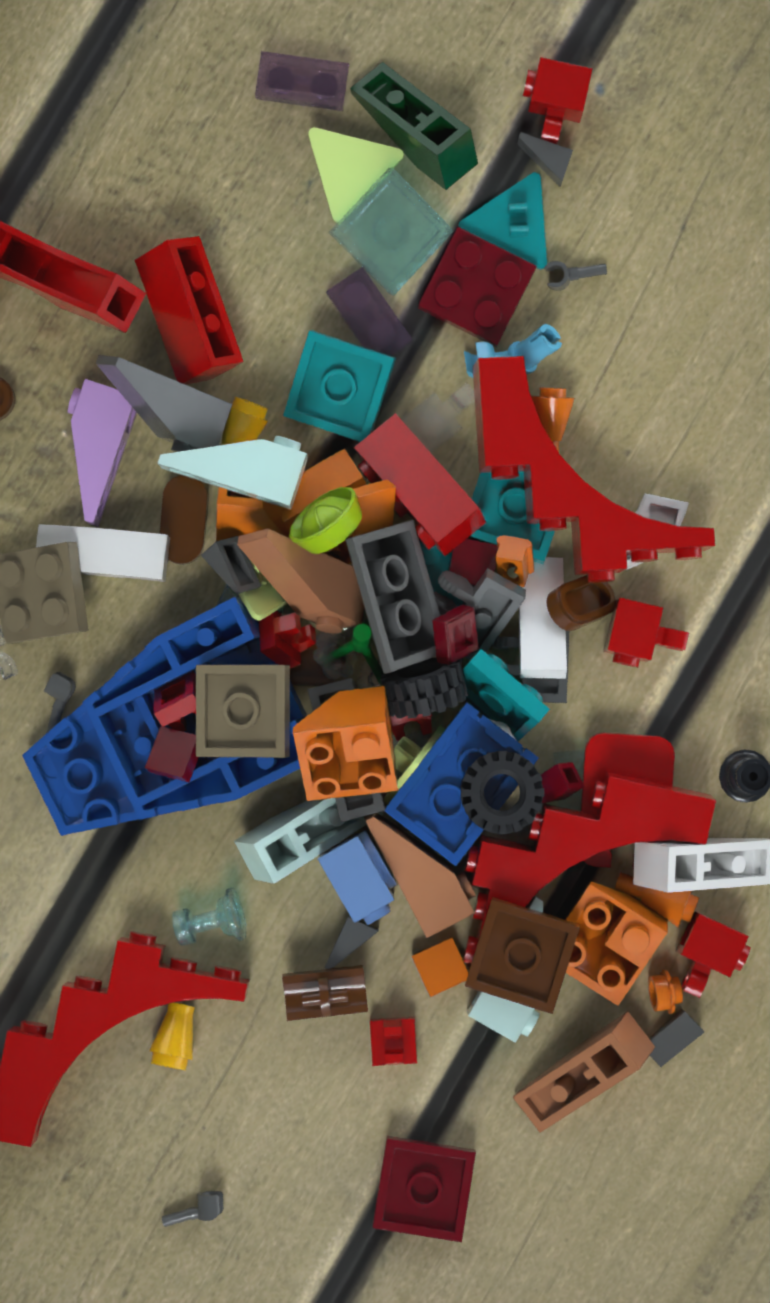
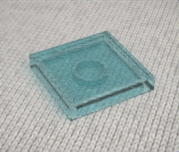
[329,168,454,296]

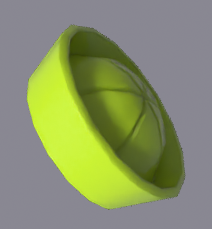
[289,487,362,554]

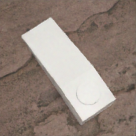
[633,838,770,893]

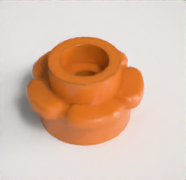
[648,970,683,1014]

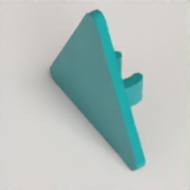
[458,172,547,270]

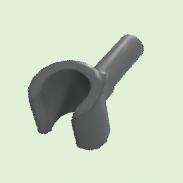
[544,261,607,291]
[44,672,76,734]
[162,1191,224,1227]

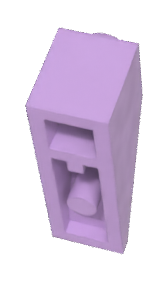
[68,379,137,527]

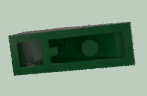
[350,62,478,190]

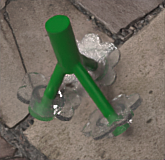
[313,608,386,689]

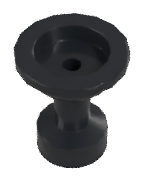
[719,749,770,803]

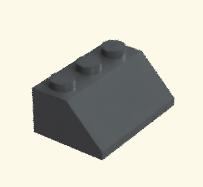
[345,520,440,674]

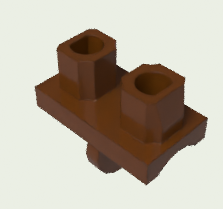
[282,965,368,1021]

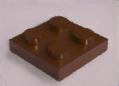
[465,897,580,1014]

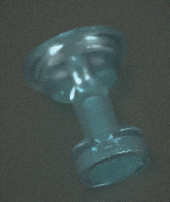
[172,887,247,946]

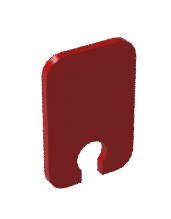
[580,732,675,869]

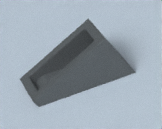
[517,132,573,187]
[201,536,261,594]
[325,915,379,969]
[649,1008,704,1067]

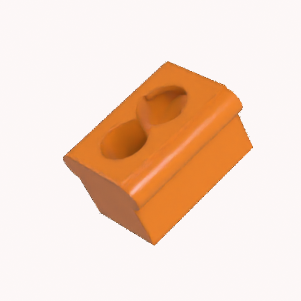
[496,535,534,587]

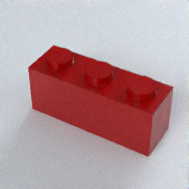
[135,236,244,385]
[354,413,486,556]

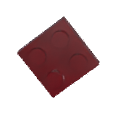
[418,227,537,348]
[373,1136,476,1243]

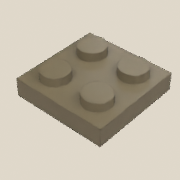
[0,542,89,644]
[196,665,290,758]

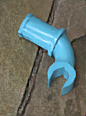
[464,324,562,378]

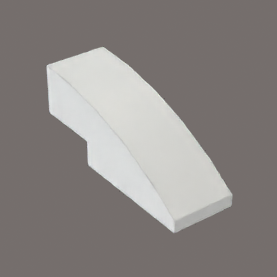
[36,524,170,582]

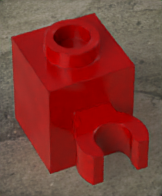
[523,57,593,144]
[603,597,689,668]
[676,911,751,998]

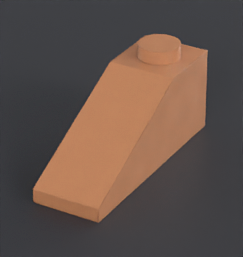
[237,529,364,634]
[364,813,476,938]
[513,1011,655,1133]

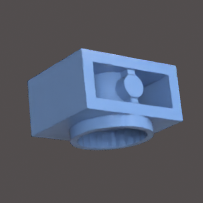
[318,830,397,925]

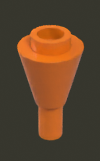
[531,387,575,452]
[615,872,699,928]

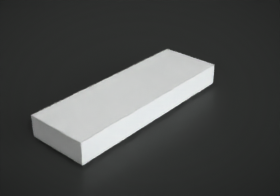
[519,557,567,679]

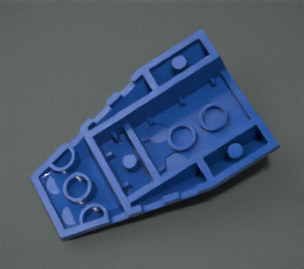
[22,596,307,836]

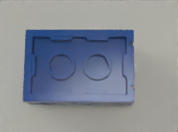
[385,702,539,866]

